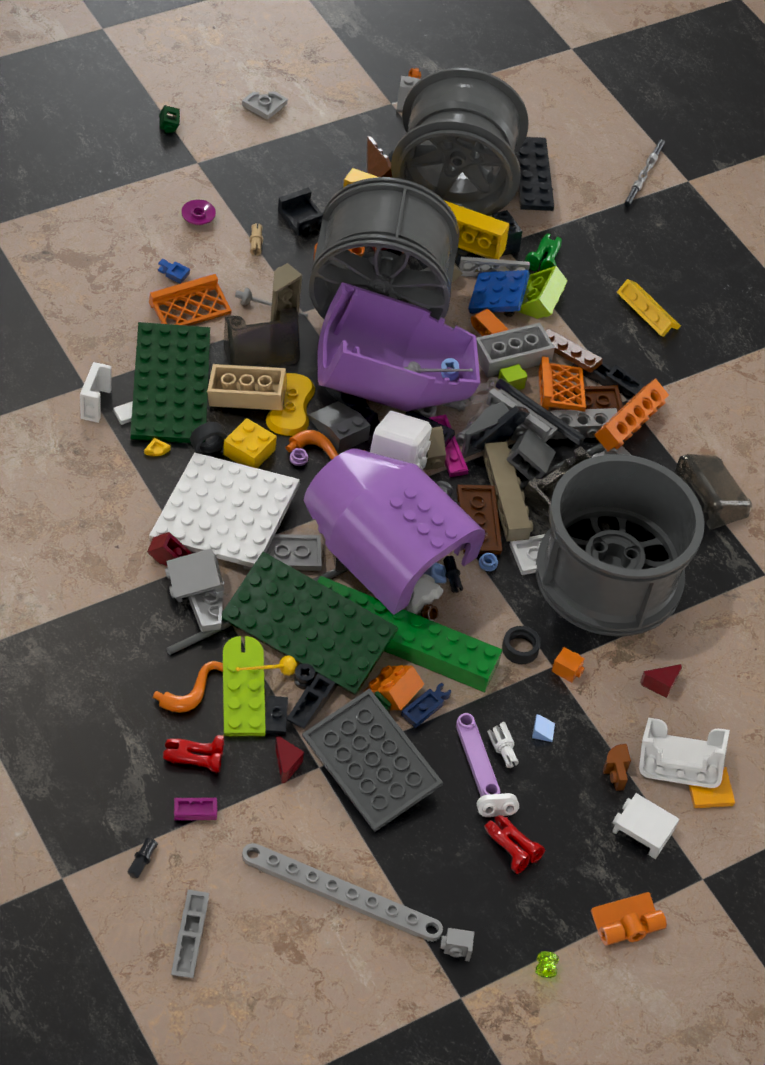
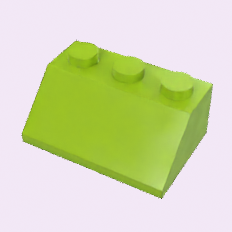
[517,266,567,319]

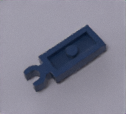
[401,683,451,728]

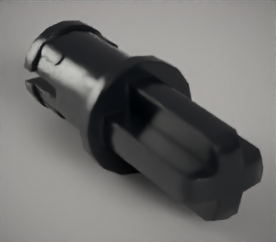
[443,555,463,593]
[127,837,158,878]

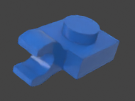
[158,259,190,284]

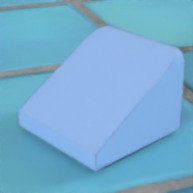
[424,562,447,583]
[532,714,555,742]

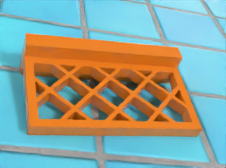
[149,274,232,326]
[538,356,586,412]

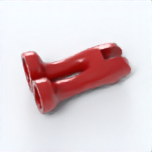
[163,735,224,773]
[485,815,545,874]

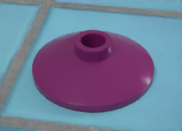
[181,199,216,225]

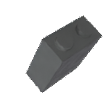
[506,428,556,484]

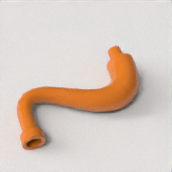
[286,430,365,460]
[153,661,223,713]

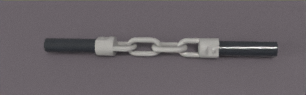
[624,139,665,207]

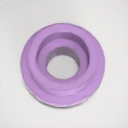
[290,448,308,466]

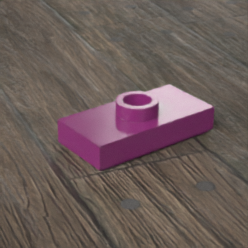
[174,798,217,820]

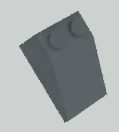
[308,401,371,454]
[461,402,510,458]

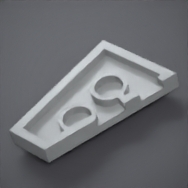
[188,581,224,632]

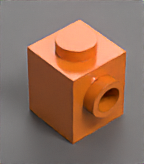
[552,647,585,683]

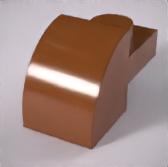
[603,744,631,791]

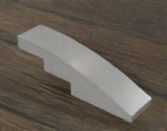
[171,890,210,978]

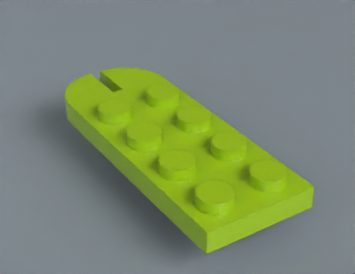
[223,636,265,736]

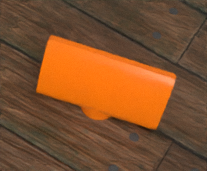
[591,892,667,946]

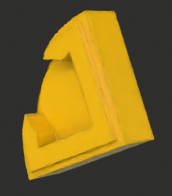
[144,438,170,456]

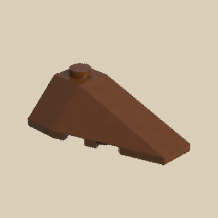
[366,136,392,178]

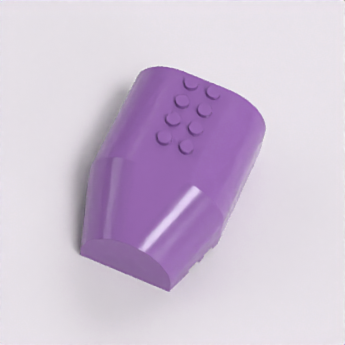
[318,282,480,412]
[303,449,485,615]

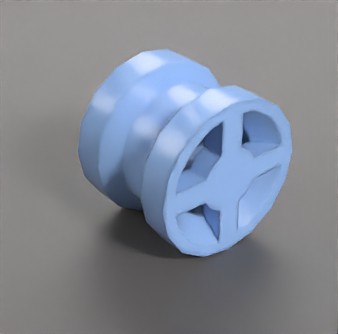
[441,358,459,381]

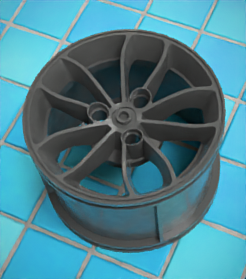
[309,177,459,320]
[535,454,704,636]

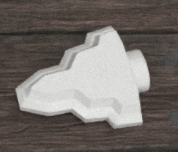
[406,574,443,614]

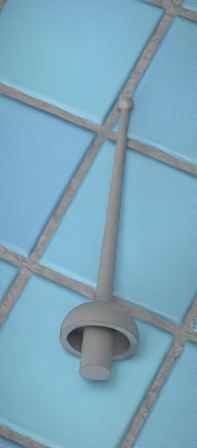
[235,288,308,317]
[404,361,473,374]

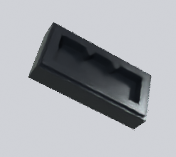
[265,696,288,735]

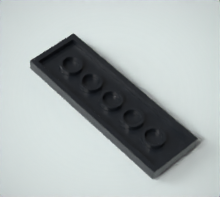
[516,137,554,211]

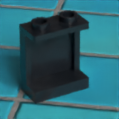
[278,187,324,236]

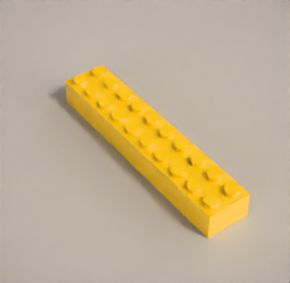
[343,168,509,259]

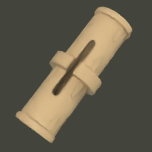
[250,223,263,256]

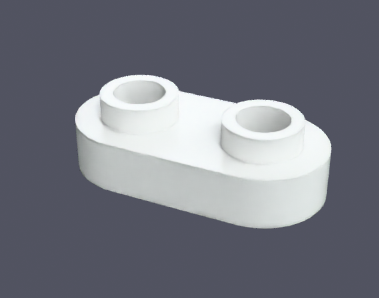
[477,793,519,817]

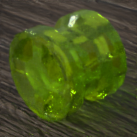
[535,951,559,978]

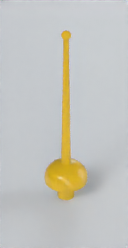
[236,656,298,676]

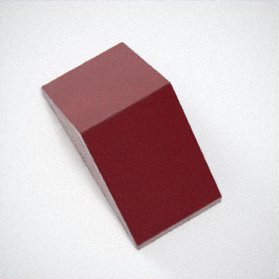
[640,664,682,698]
[275,737,304,784]

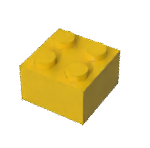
[223,418,277,469]

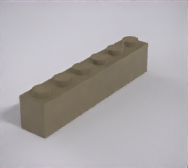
[483,442,533,542]

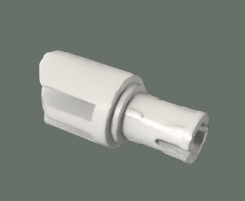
[487,722,519,768]

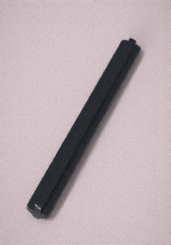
[496,379,585,445]

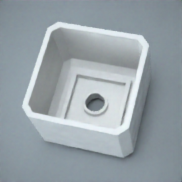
[370,410,432,470]

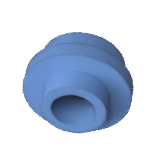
[479,553,498,571]

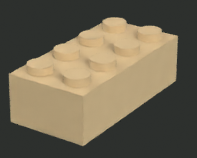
[207,364,287,410]

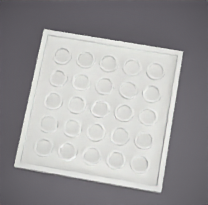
[149,452,300,567]

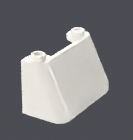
[639,718,730,788]

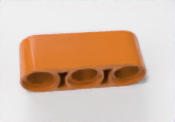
[471,309,509,336]

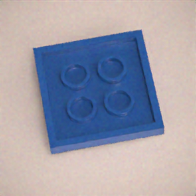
[468,270,530,313]

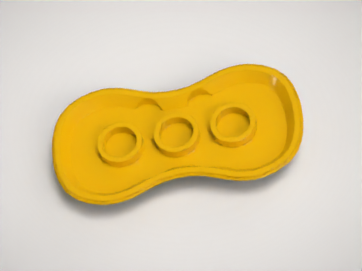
[266,373,315,436]

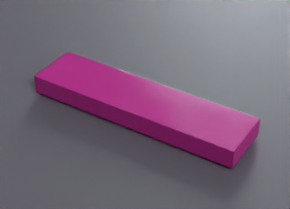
[429,415,468,477]

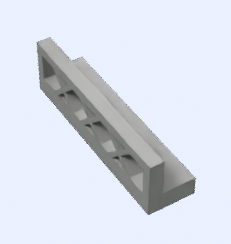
[459,257,530,277]
[487,388,558,442]

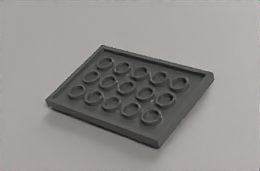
[302,688,443,832]

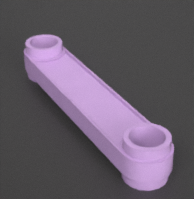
[456,713,500,797]

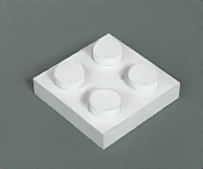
[510,534,545,575]

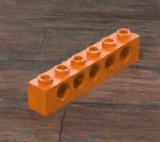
[594,378,669,452]

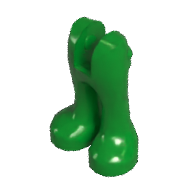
[525,233,562,271]

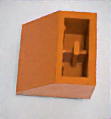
[363,665,425,710]

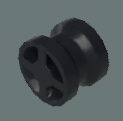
[294,663,315,689]

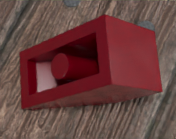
[147,532,193,566]

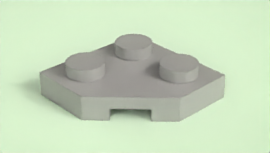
[242,92,288,120]

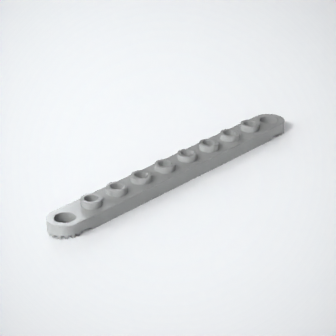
[242,843,443,942]

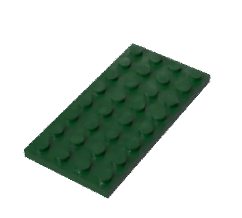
[130,322,210,443]
[222,552,398,696]

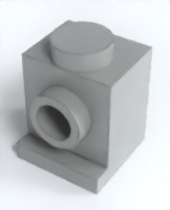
[440,928,474,961]

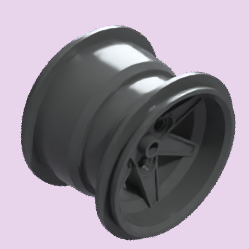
[391,68,529,216]

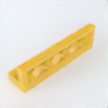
[617,279,681,337]

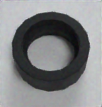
[190,422,227,456]
[502,626,541,664]

